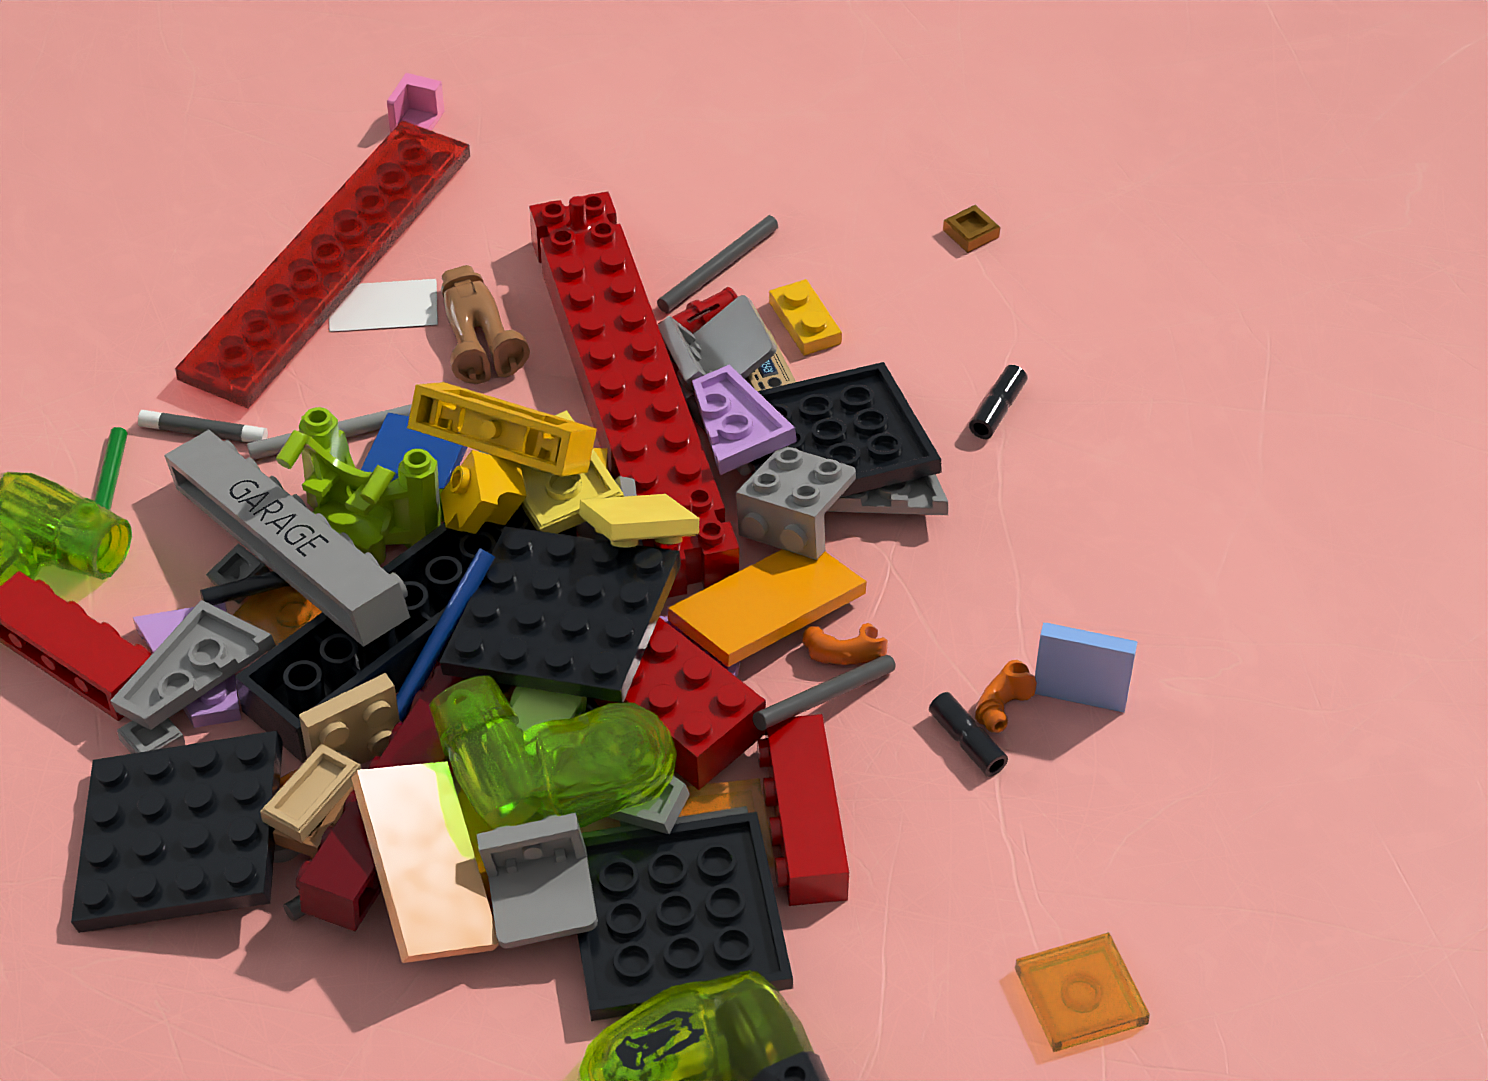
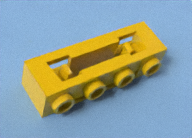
[407,382,597,476]

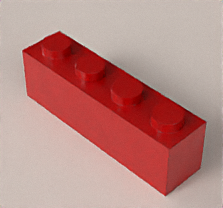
[0,571,151,721]
[757,714,850,906]

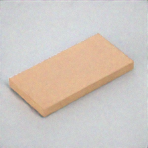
[351,762,499,963]

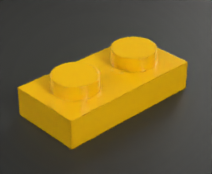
[769,279,842,356]

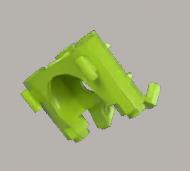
[275,407,445,565]

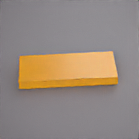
[668,549,867,667]

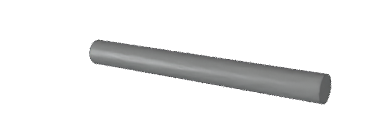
[247,404,412,460]

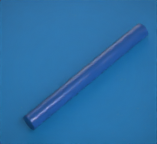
[396,548,495,722]

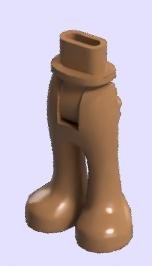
[441,265,530,384]

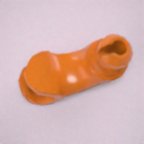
[802,623,888,665]
[975,660,1037,733]

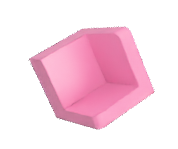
[387,73,445,139]

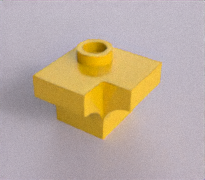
[440,450,527,534]

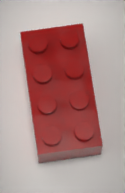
[592,617,766,790]

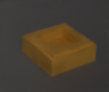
[943,204,1000,253]

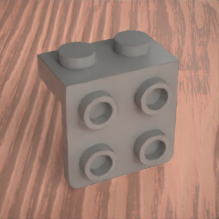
[658,295,777,392]
[736,447,856,560]
[477,813,598,948]

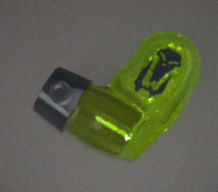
[578,970,830,1081]

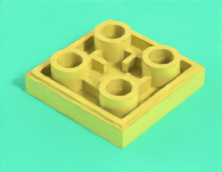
[579,494,700,547]

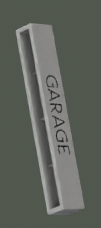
[164,430,410,647]

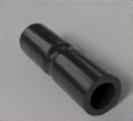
[969,365,1028,439]
[929,692,1008,776]

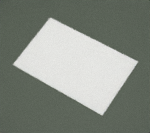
[329,279,438,332]

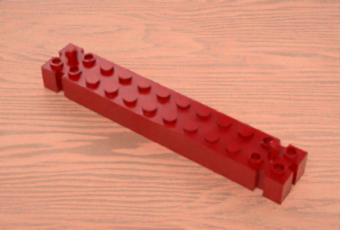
[529,191,739,598]

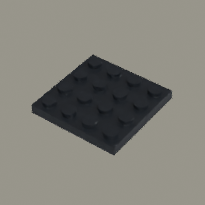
[747,362,942,497]
[440,526,681,703]
[71,731,283,933]
[577,812,793,1021]

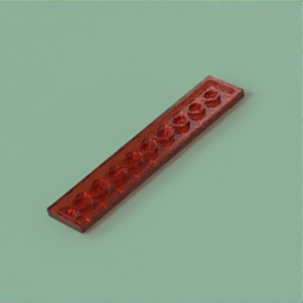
[175,120,471,409]

